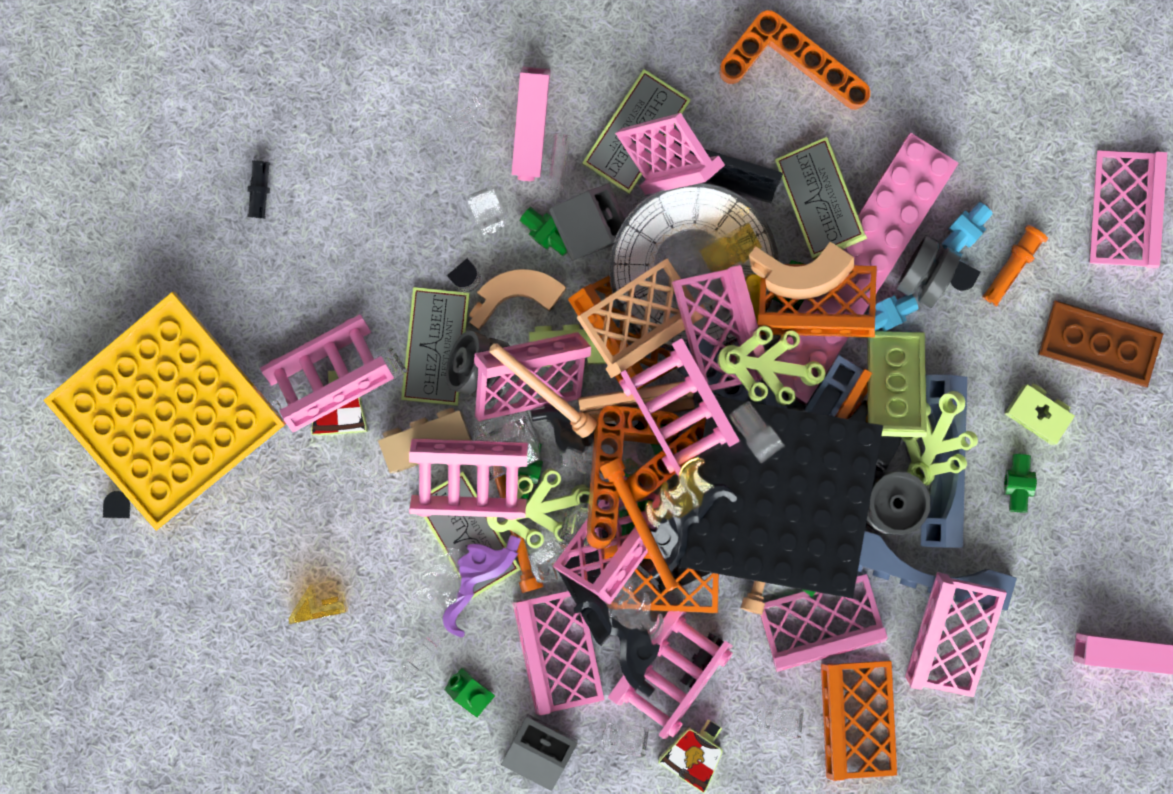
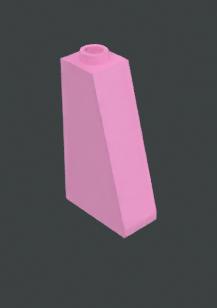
[512,67,551,181]
[1073,633,1173,674]

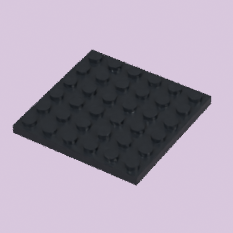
[680,396,883,599]

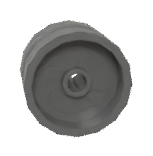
[896,235,962,308]
[446,330,510,402]
[866,472,930,535]

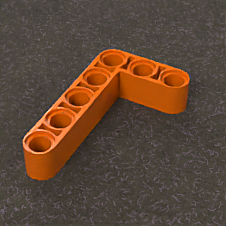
[719,10,871,110]
[586,405,680,549]
[625,417,706,501]

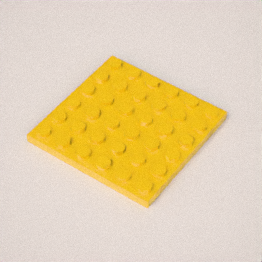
[43,291,286,531]

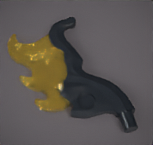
[645,458,737,580]

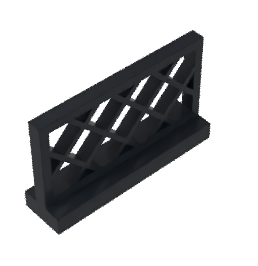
[665,140,783,204]

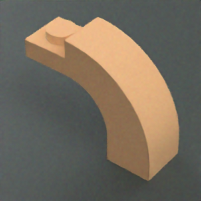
[749,242,854,299]
[469,269,566,331]

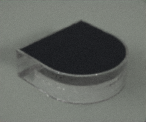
[446,257,481,292]
[949,260,982,292]
[102,490,133,519]

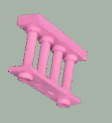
[260,314,394,432]
[619,338,740,476]
[409,439,528,520]
[608,611,733,739]

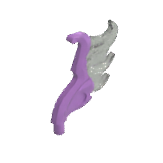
[409,535,521,637]

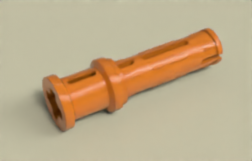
[982,225,1048,307]

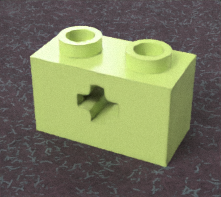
[1004,383,1075,445]

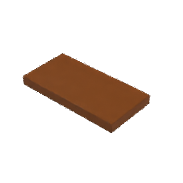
[1038,300,1164,388]

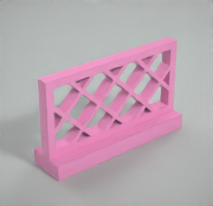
[615,113,725,195]
[1090,150,1167,268]
[672,265,765,391]
[474,332,591,421]
[553,476,677,604]
[905,572,1007,697]
[760,574,888,672]
[513,591,604,716]

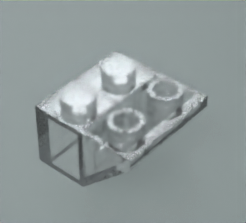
[473,410,539,481]

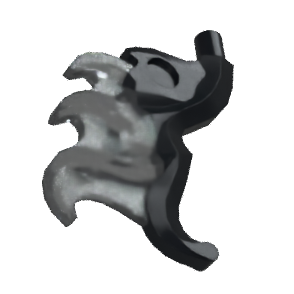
[530,405,645,475]
[574,576,664,698]

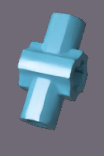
[941,202,993,252]
[866,294,919,332]

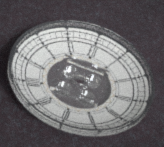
[609,183,779,351]

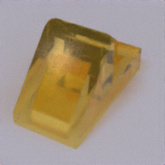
[698,222,762,273]
[288,584,348,624]

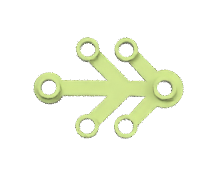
[718,326,825,406]
[901,391,978,486]
[487,468,590,548]

